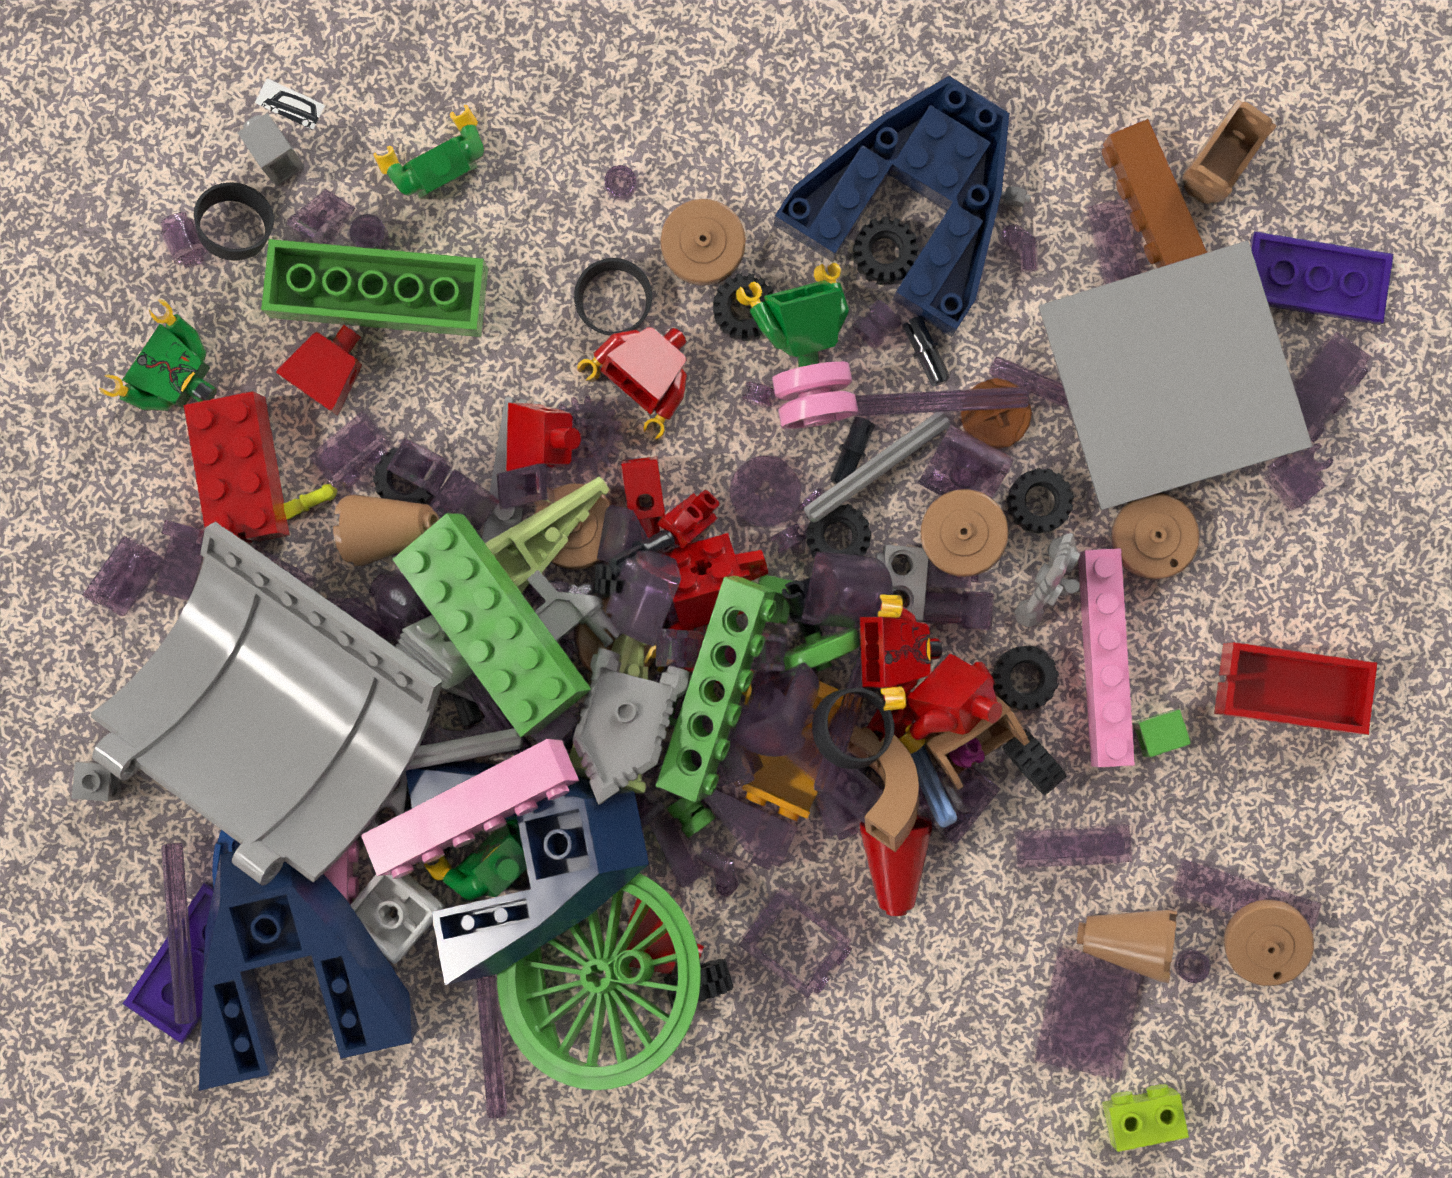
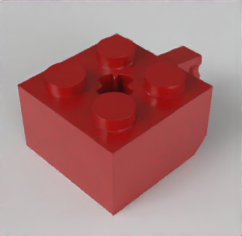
[660,533,768,632]

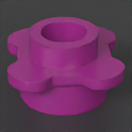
[948,737,985,768]

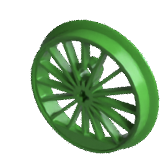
[497,873,701,1090]

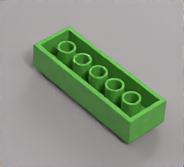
[261,239,488,337]
[393,513,592,737]

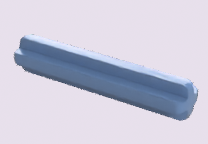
[910,745,957,827]

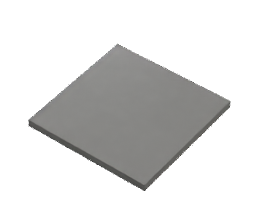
[1038,240,1313,511]

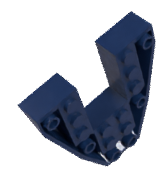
[774,76,1010,337]
[405,761,649,985]
[199,851,419,1091]

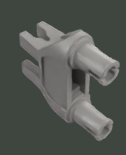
[527,570,623,648]

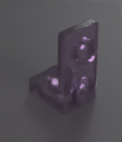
[155,520,204,600]

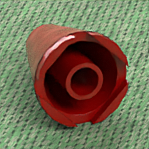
[860,814,932,916]

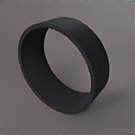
[194,182,274,261]
[574,258,652,336]
[812,688,894,769]

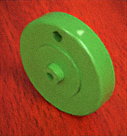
[775,628,861,675]

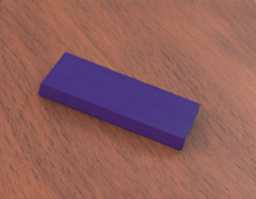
[1250,231,1394,325]
[123,882,214,1044]

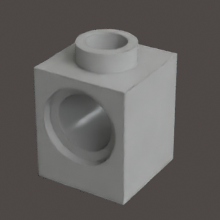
[72,761,122,801]

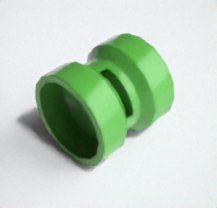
[667,797,716,838]

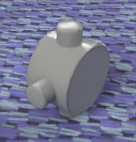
[1001,186,1031,207]

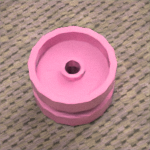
[772,361,858,429]

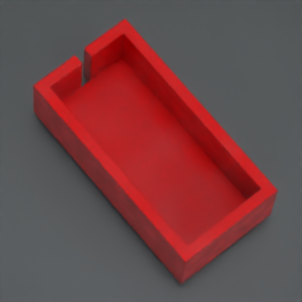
[183,391,290,544]
[1214,642,1378,735]

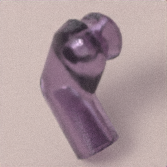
[1001,224,1038,272]

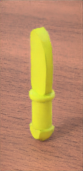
[283,484,337,520]

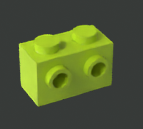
[1102,1084,1189,1152]

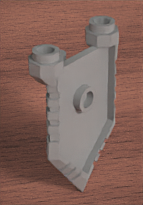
[1014,533,1080,628]
[572,648,690,805]

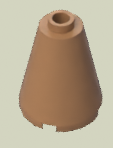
[333,494,439,567]
[1076,910,1177,983]

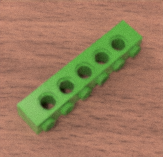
[656,576,776,802]

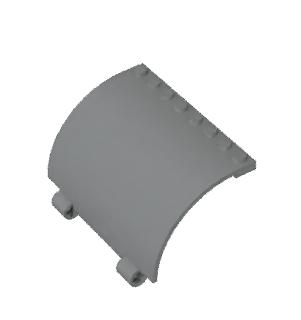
[91,522,443,885]

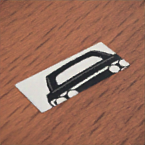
[255,78,325,130]

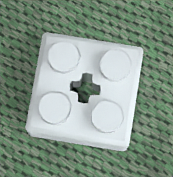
[396,615,475,689]
[351,874,444,964]

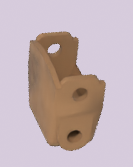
[1182,99,1277,204]
[924,696,1029,790]

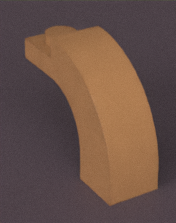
[842,722,919,852]

